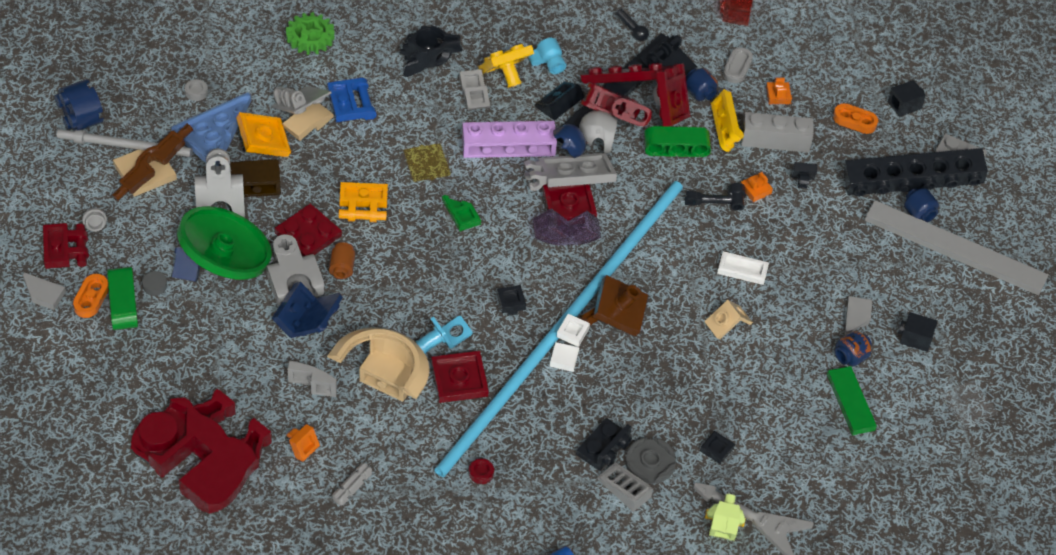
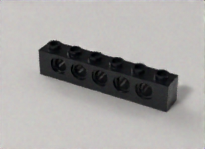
[843,148,988,196]

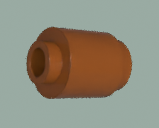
[329,242,355,279]

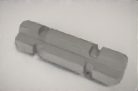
[332,463,372,506]

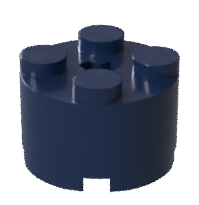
[54,79,104,131]

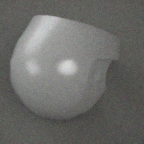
[579,110,617,154]

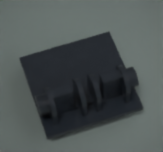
[639,35,698,77]

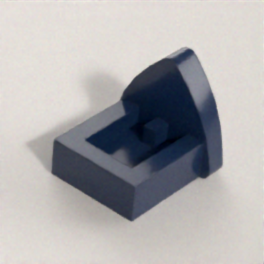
[172,248,200,282]

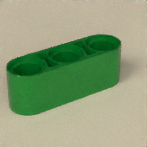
[644,126,711,157]
[107,267,138,330]

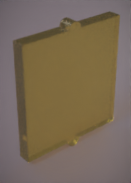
[404,143,451,182]

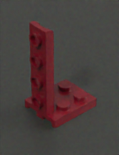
[580,63,691,127]

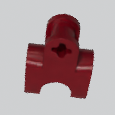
[580,82,652,127]

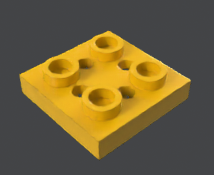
[478,44,534,88]

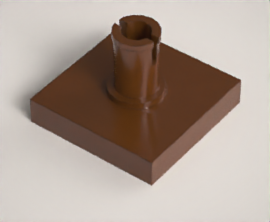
[593,275,648,336]

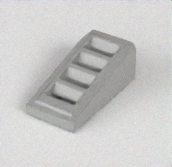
[597,462,653,512]

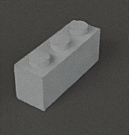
[741,112,813,153]

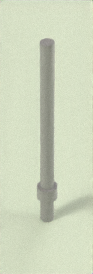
[57,129,193,157]

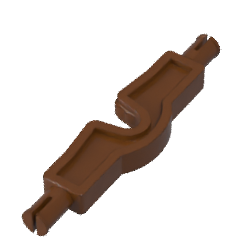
[111,123,193,202]

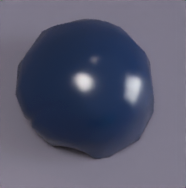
[553,124,586,158]

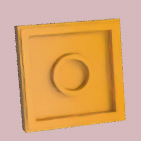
[236,112,291,157]

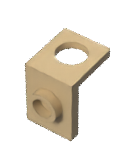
[705,300,753,339]

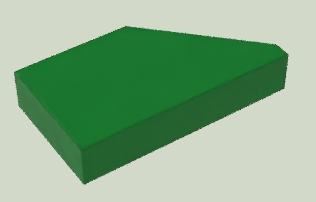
[442,195,481,232]

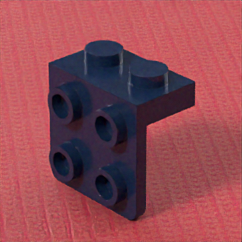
[272,282,343,338]

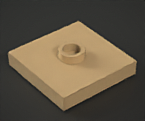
[113,150,177,197]

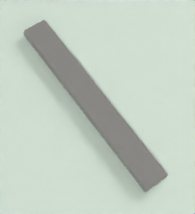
[865,200,1049,296]

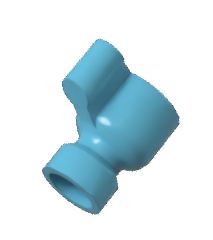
[528,38,566,74]

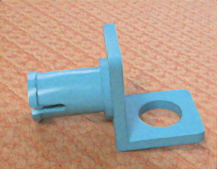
[415,316,473,354]

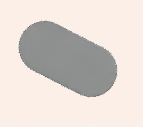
[723,48,753,83]

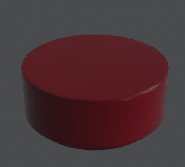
[469,458,495,484]

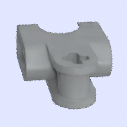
[195,148,245,217]
[266,234,324,306]

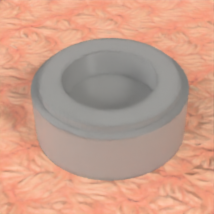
[185,79,208,101]

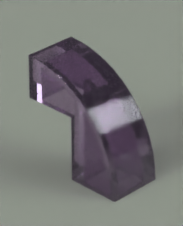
[533,208,601,246]

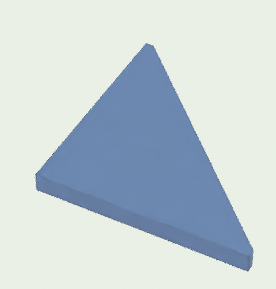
[171,92,251,166]

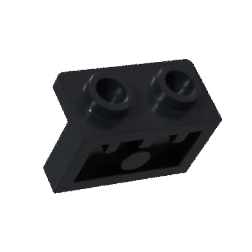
[576,418,632,471]

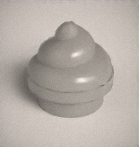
[82,208,107,232]

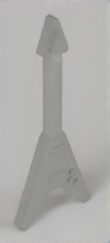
[694,483,814,555]

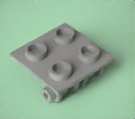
[271,86,331,114]

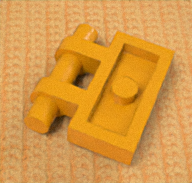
[339,182,388,223]

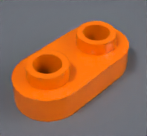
[833,103,878,134]
[73,274,109,318]

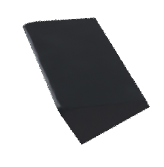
[535,81,584,121]

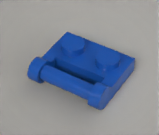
[327,78,377,122]

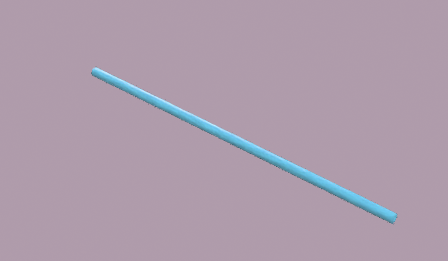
[434,181,683,477]

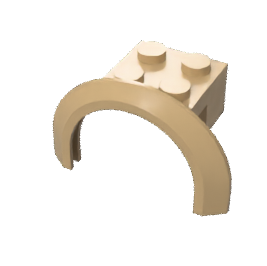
[327,327,429,402]

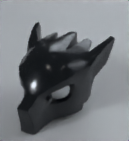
[400,25,463,77]

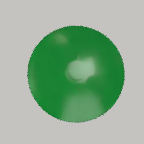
[177,206,272,280]

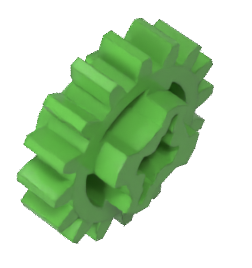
[286,12,335,55]

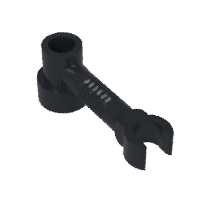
[685,183,746,211]

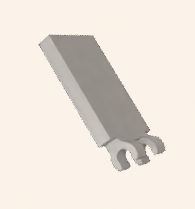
[524,153,617,191]

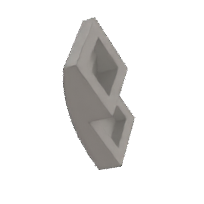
[459,69,490,110]
[288,361,337,397]

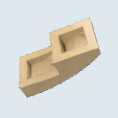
[283,103,334,141]

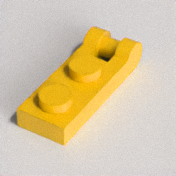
[711,89,744,152]

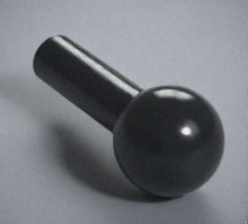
[615,8,649,41]

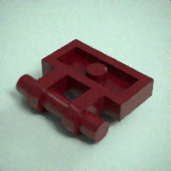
[43,223,89,269]

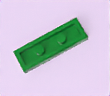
[827,366,877,435]

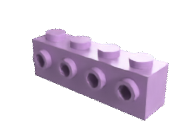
[462,121,557,158]

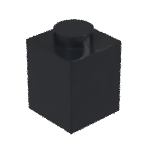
[888,80,926,117]
[898,312,938,352]

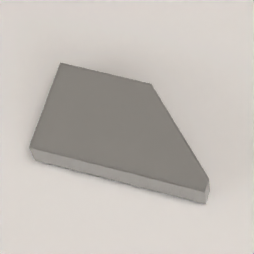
[23,273,66,310]
[844,296,872,336]

